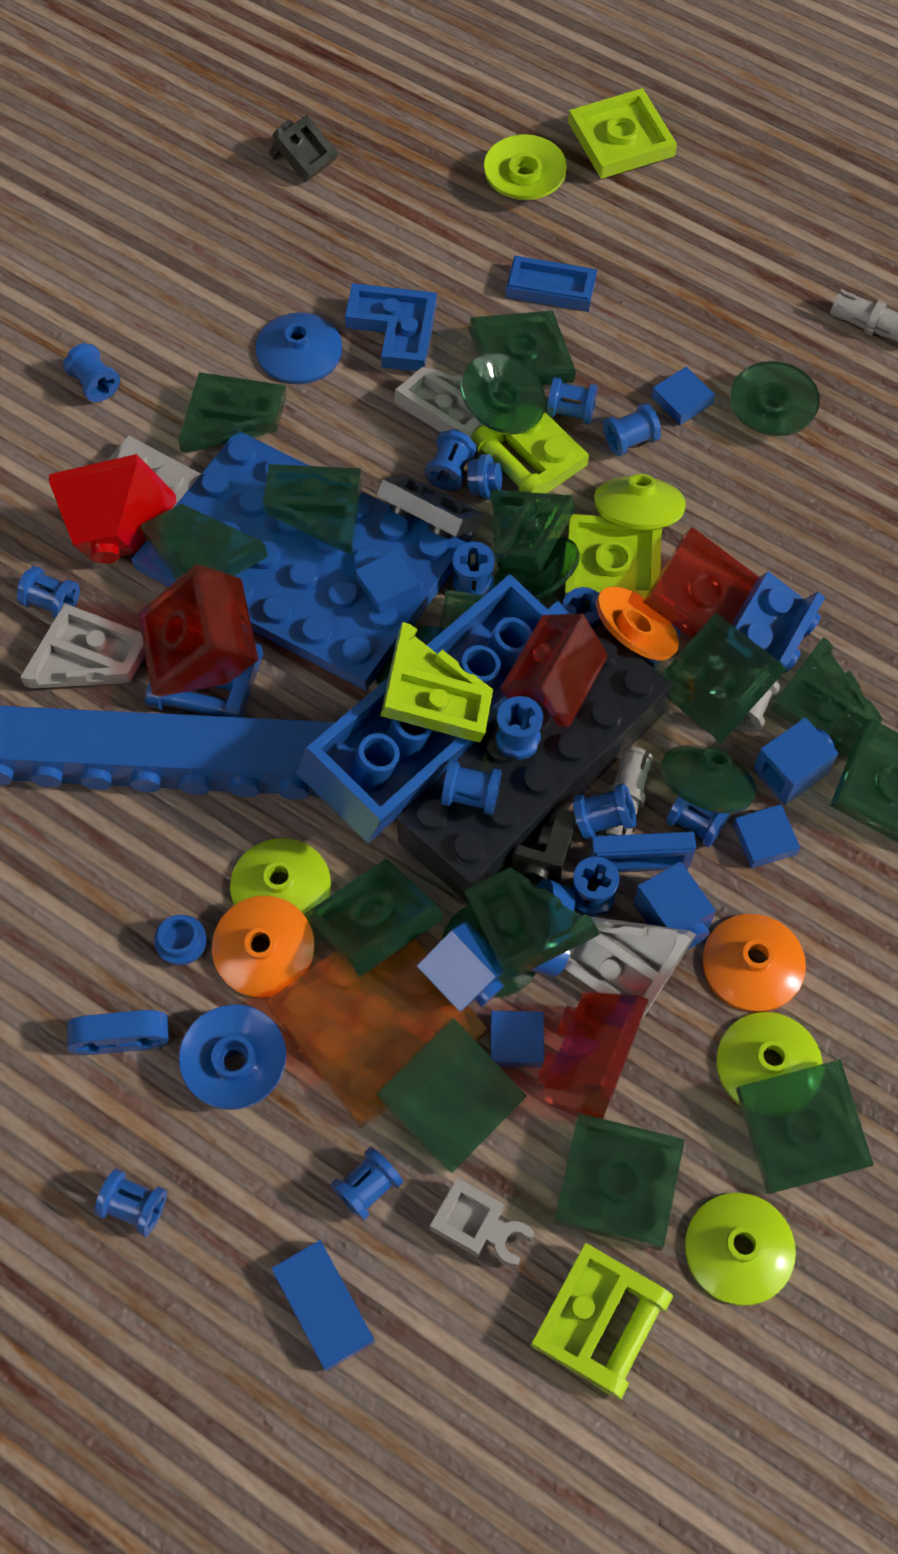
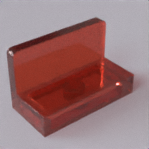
[501,614,607,727]

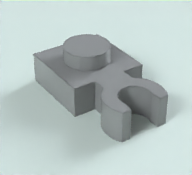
[430,1178,535,1268]

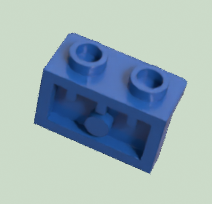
[718,571,825,676]

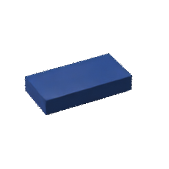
[505,255,597,312]
[589,832,696,873]
[271,1240,375,1372]

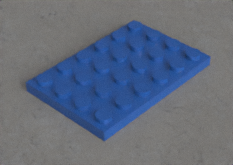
[132,430,466,691]

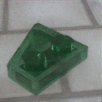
[263,464,362,554]
[140,503,268,600]
[771,637,883,762]

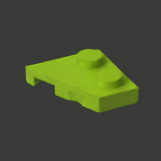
[380,622,493,743]

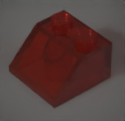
[138,564,259,697]
[537,992,649,1127]

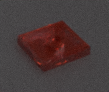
[643,527,759,657]

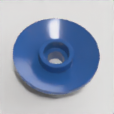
[256,312,342,385]
[179,1004,286,1110]

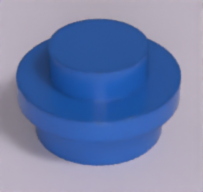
[467,454,502,500]
[154,915,207,966]

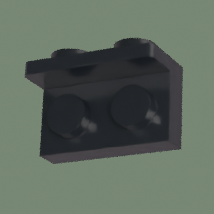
[376,474,483,543]

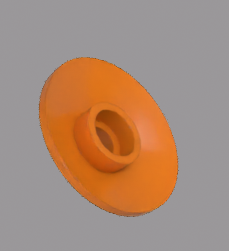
[596,586,679,661]
[212,896,315,998]
[702,914,806,1013]

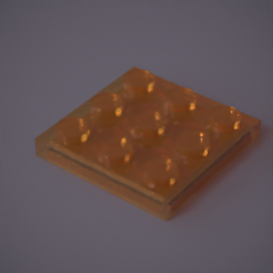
[267,911,487,1129]

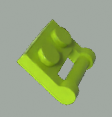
[471,398,589,503]
[531,1243,673,1400]

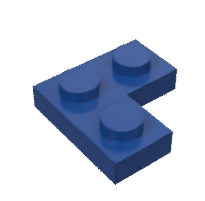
[345,283,437,371]

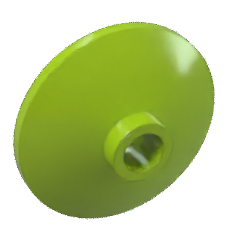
[484,134,567,200]
[594,474,686,530]
[230,838,331,924]
[716,1012,823,1116]
[685,1193,796,1306]

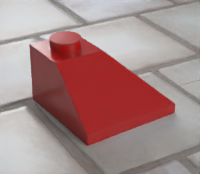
[49,454,177,564]

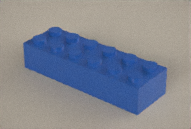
[296,574,580,844]

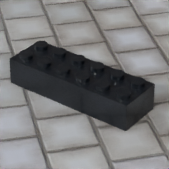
[397,625,673,905]

